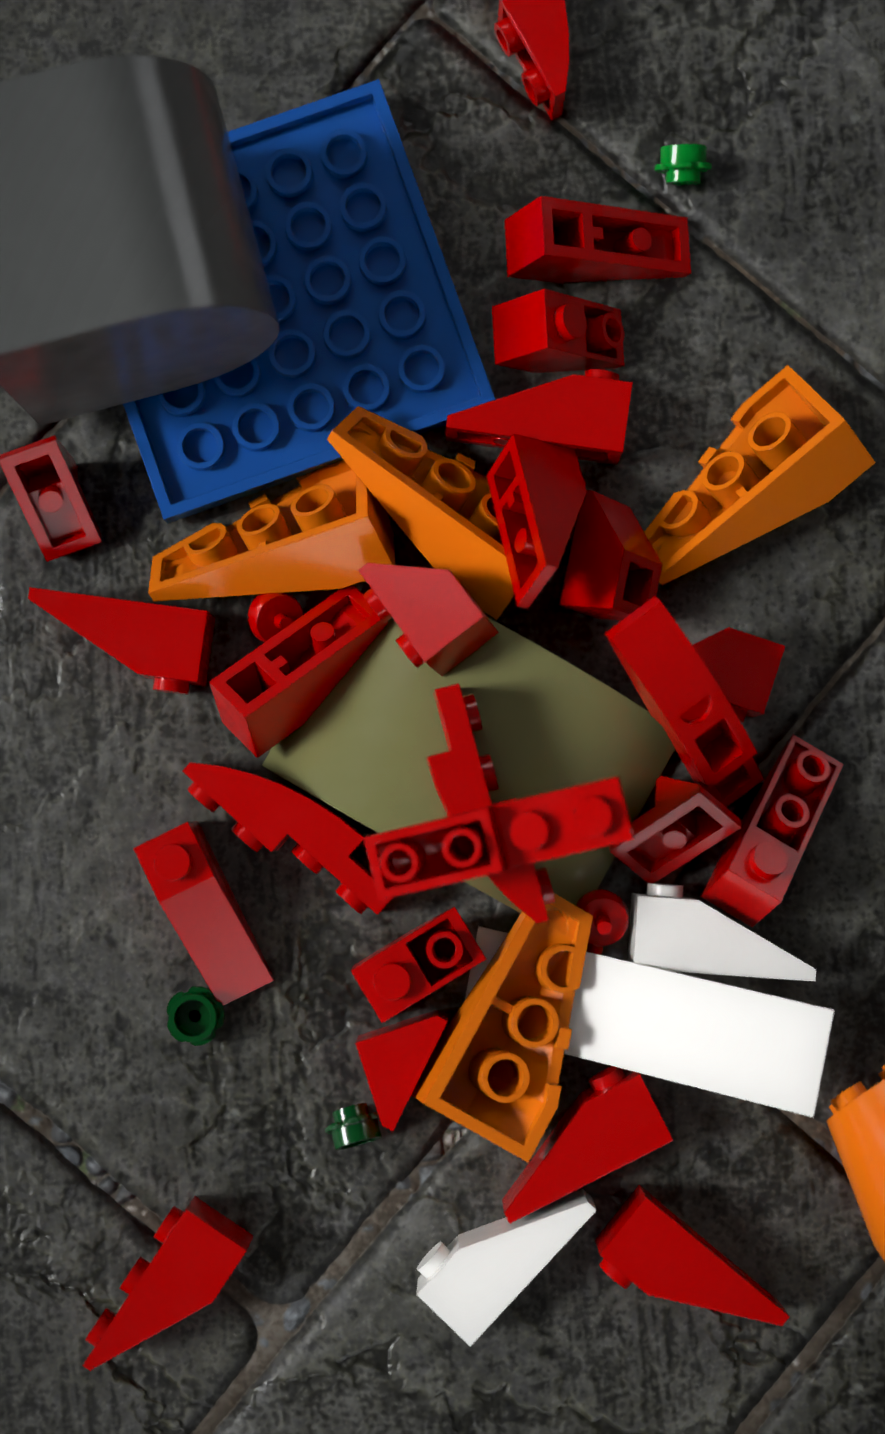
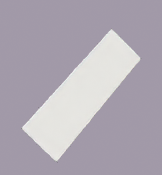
[465,926,834,1117]

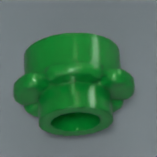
[654,144,712,185]

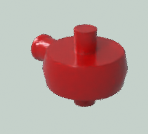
[248,592,303,642]
[576,889,629,955]

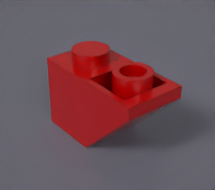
[492,288,625,373]
[559,490,663,621]
[358,563,499,677]
[693,627,785,724]
[350,906,486,1023]

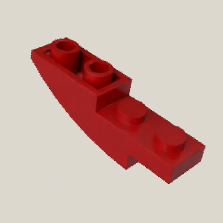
[494,0,569,121]
[605,596,764,807]
[426,683,555,923]
[182,762,393,915]
[363,775,635,900]

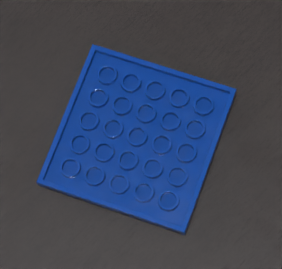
[123,79,495,524]

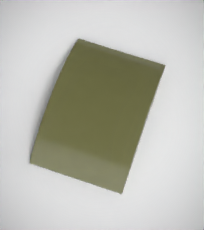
[262,582,675,913]

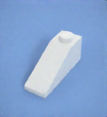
[627,883,816,982]
[417,1189,597,1346]

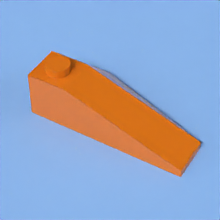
[644,365,876,585]
[327,406,515,620]
[148,460,395,601]
[411,893,593,1163]

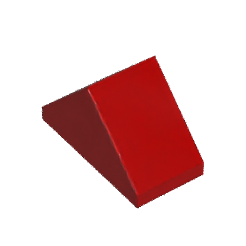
[355,1009,448,1131]

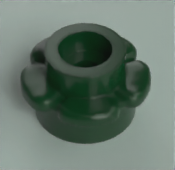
[167,986,225,1046]
[325,1103,382,1150]

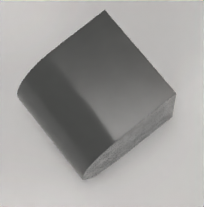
[0,55,279,426]

